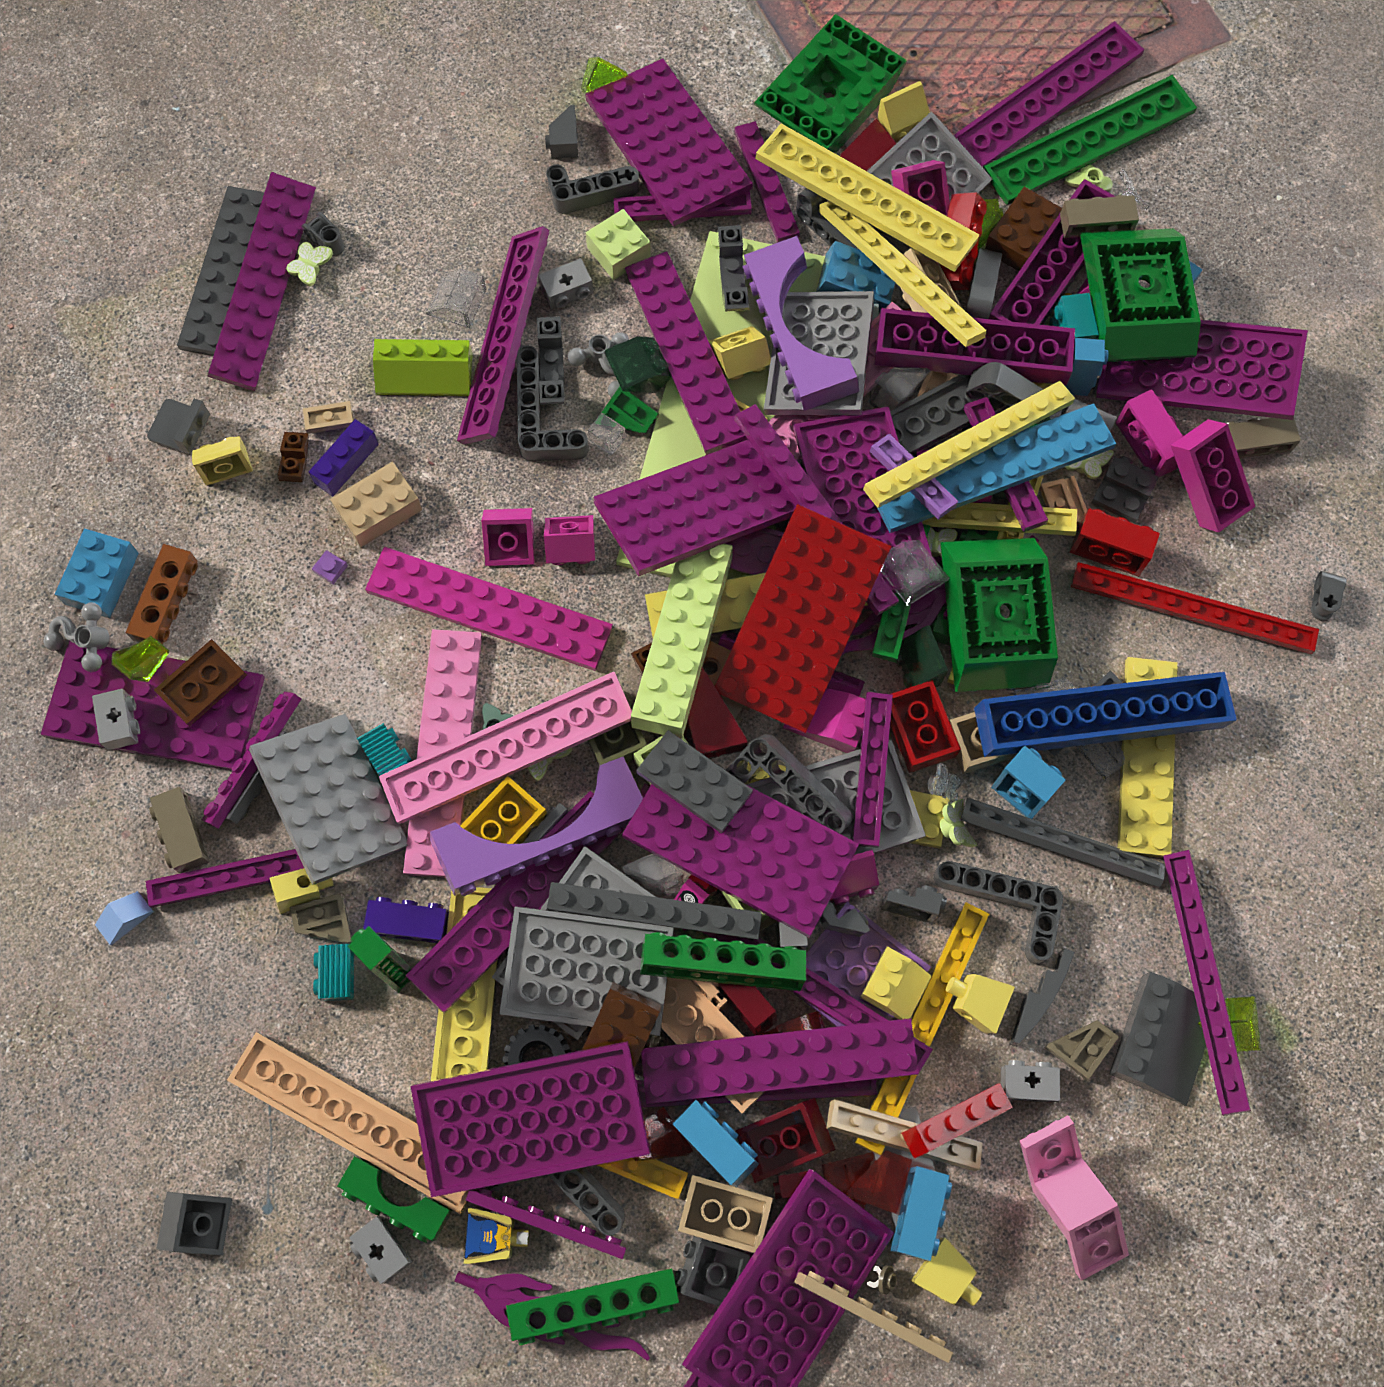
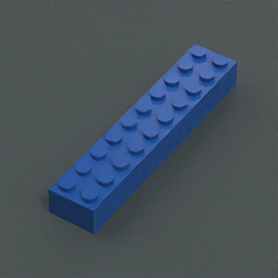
[974,672,1237,757]

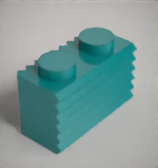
[357,723,412,776]
[313,944,355,1001]

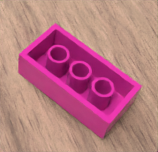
[1171,419,1256,533]

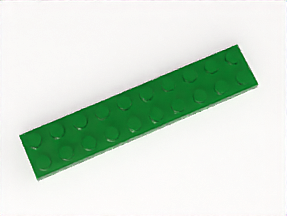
[984,74,1197,206]

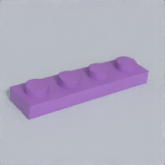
[870,434,958,520]

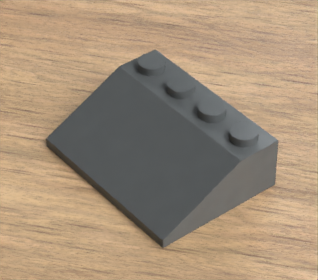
[1109,971,1206,1106]

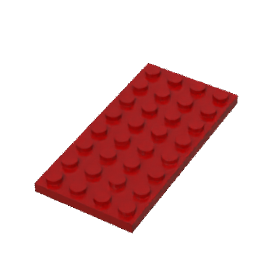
[715,504,892,733]

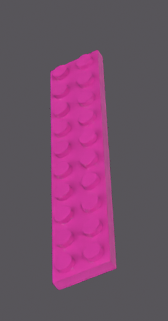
[365,547,613,671]

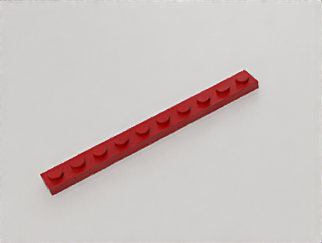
[1070,562,1319,655]

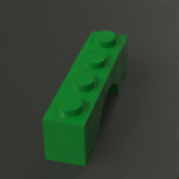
[337,1156,453,1243]

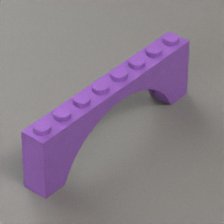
[742,236,859,411]
[430,757,643,896]

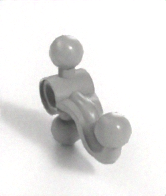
[568,332,636,398]
[43,602,110,672]

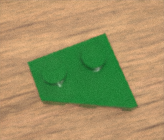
[594,385,660,433]

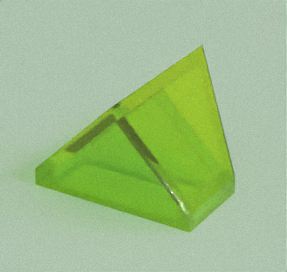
[581,57,628,92]
[112,636,169,682]
[1197,996,1261,1052]

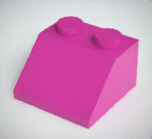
[481,508,534,566]
[544,515,595,565]
[830,850,879,906]

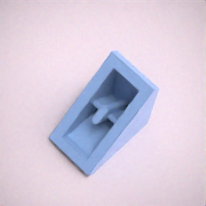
[95,891,154,946]

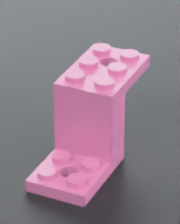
[1020,1116,1129,1281]

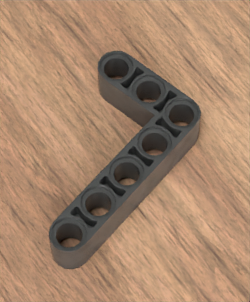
[517,345,589,461]
[726,734,853,834]
[933,861,1063,964]
[486,1167,626,1236]

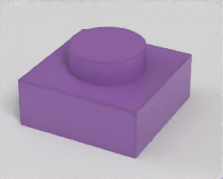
[312,550,348,585]

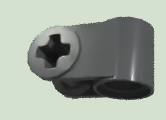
[302,211,345,256]
[1311,571,1347,621]

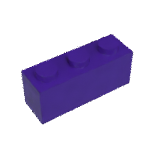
[309,419,379,497]
[363,897,449,943]

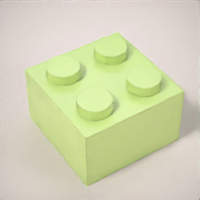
[586,209,651,280]

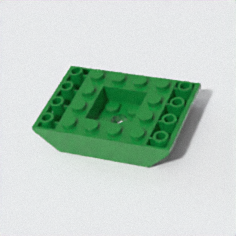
[754,14,907,152]
[1080,228,1201,362]
[941,538,1058,692]

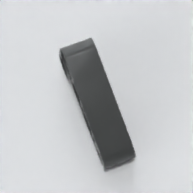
[546,164,639,214]
[796,188,860,250]
[965,248,1002,319]
[966,362,1062,425]

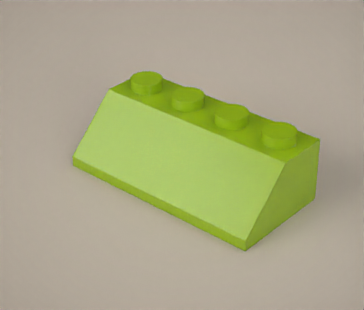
[373,339,473,396]

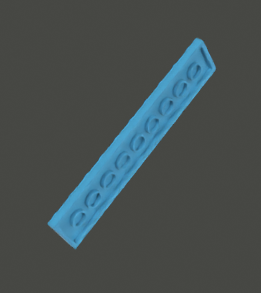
[877,403,1116,533]

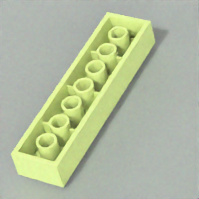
[631,544,732,739]

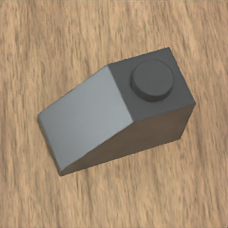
[545,105,578,159]

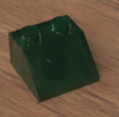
[604,336,672,393]
[896,625,948,688]

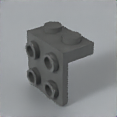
[147,398,210,455]

